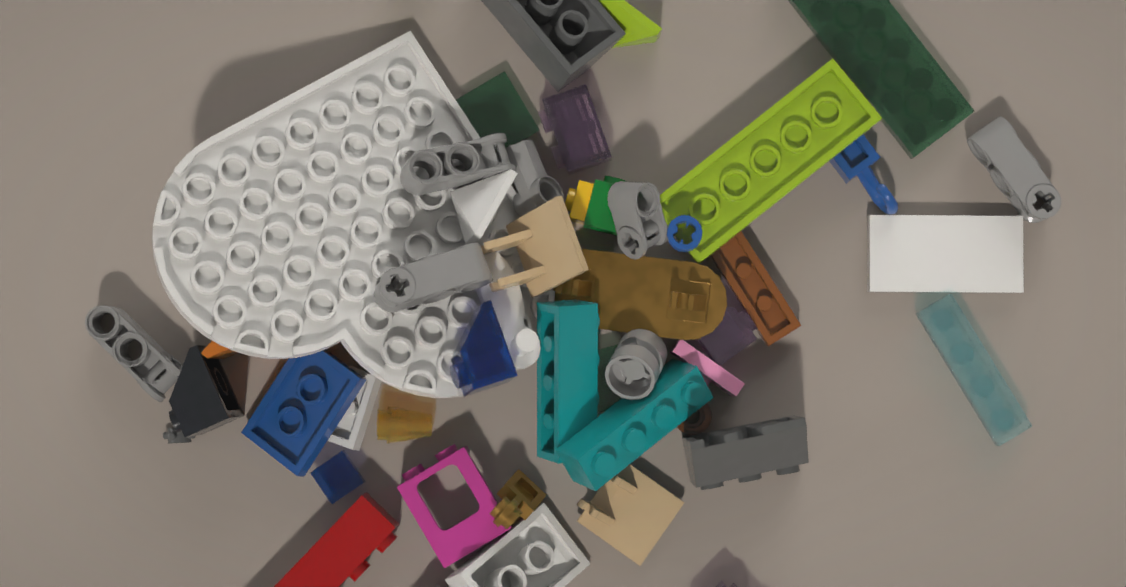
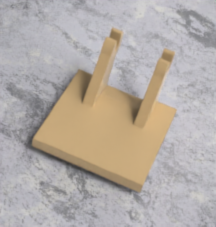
[481,196,589,298]
[576,464,684,566]

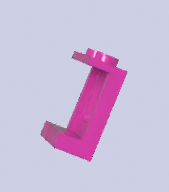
[397,443,513,568]

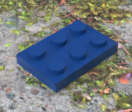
[241,349,367,477]

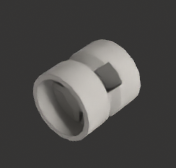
[605,329,667,400]

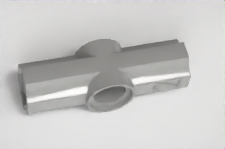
[506,140,564,217]

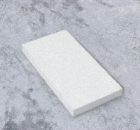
[867,215,1024,293]

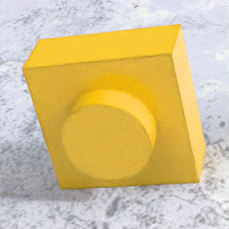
[565,180,594,224]

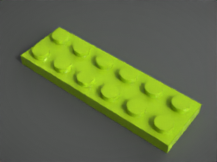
[660,58,882,264]

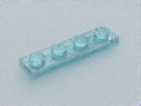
[916,293,1032,446]

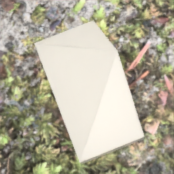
[450,169,518,244]

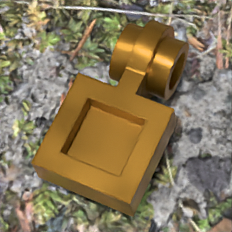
[489,469,547,530]

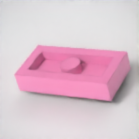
[669,339,745,397]

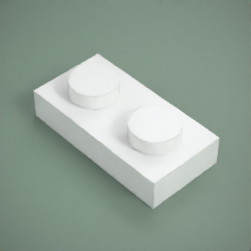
[328,366,382,451]

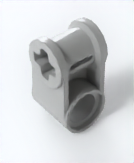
[607,181,668,260]

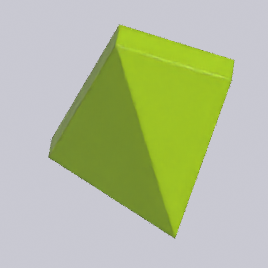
[598,0,662,48]

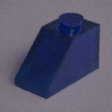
[450,300,518,397]

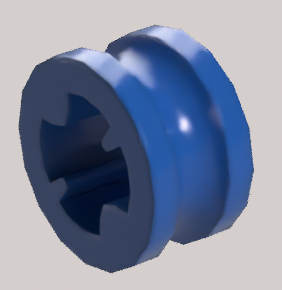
[667,215,702,252]

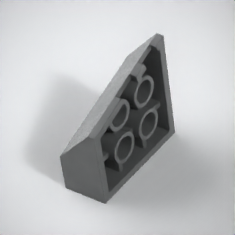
[682,415,809,490]

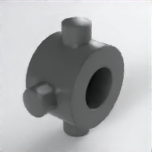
[163,427,196,444]

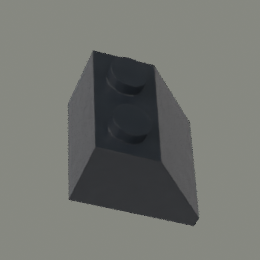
[169,345,244,438]

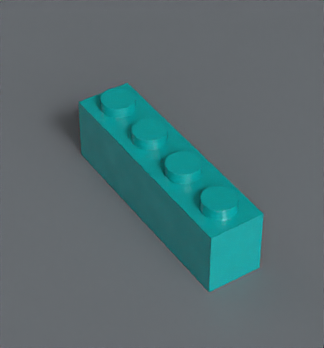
[537,299,600,464]
[555,359,714,491]

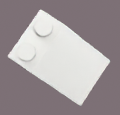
[444,503,590,587]

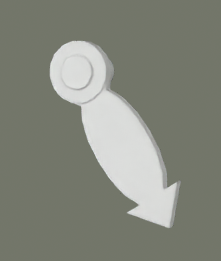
[478,234,541,370]

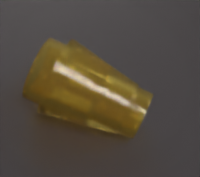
[377,406,432,444]

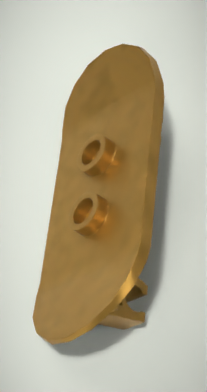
[553,249,727,340]

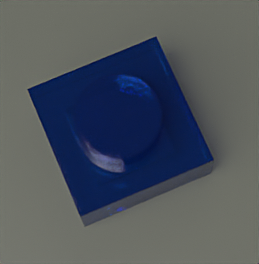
[310,450,366,504]

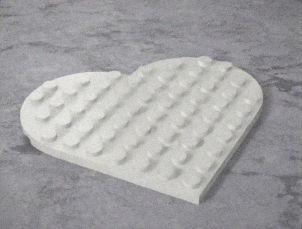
[152,31,555,398]

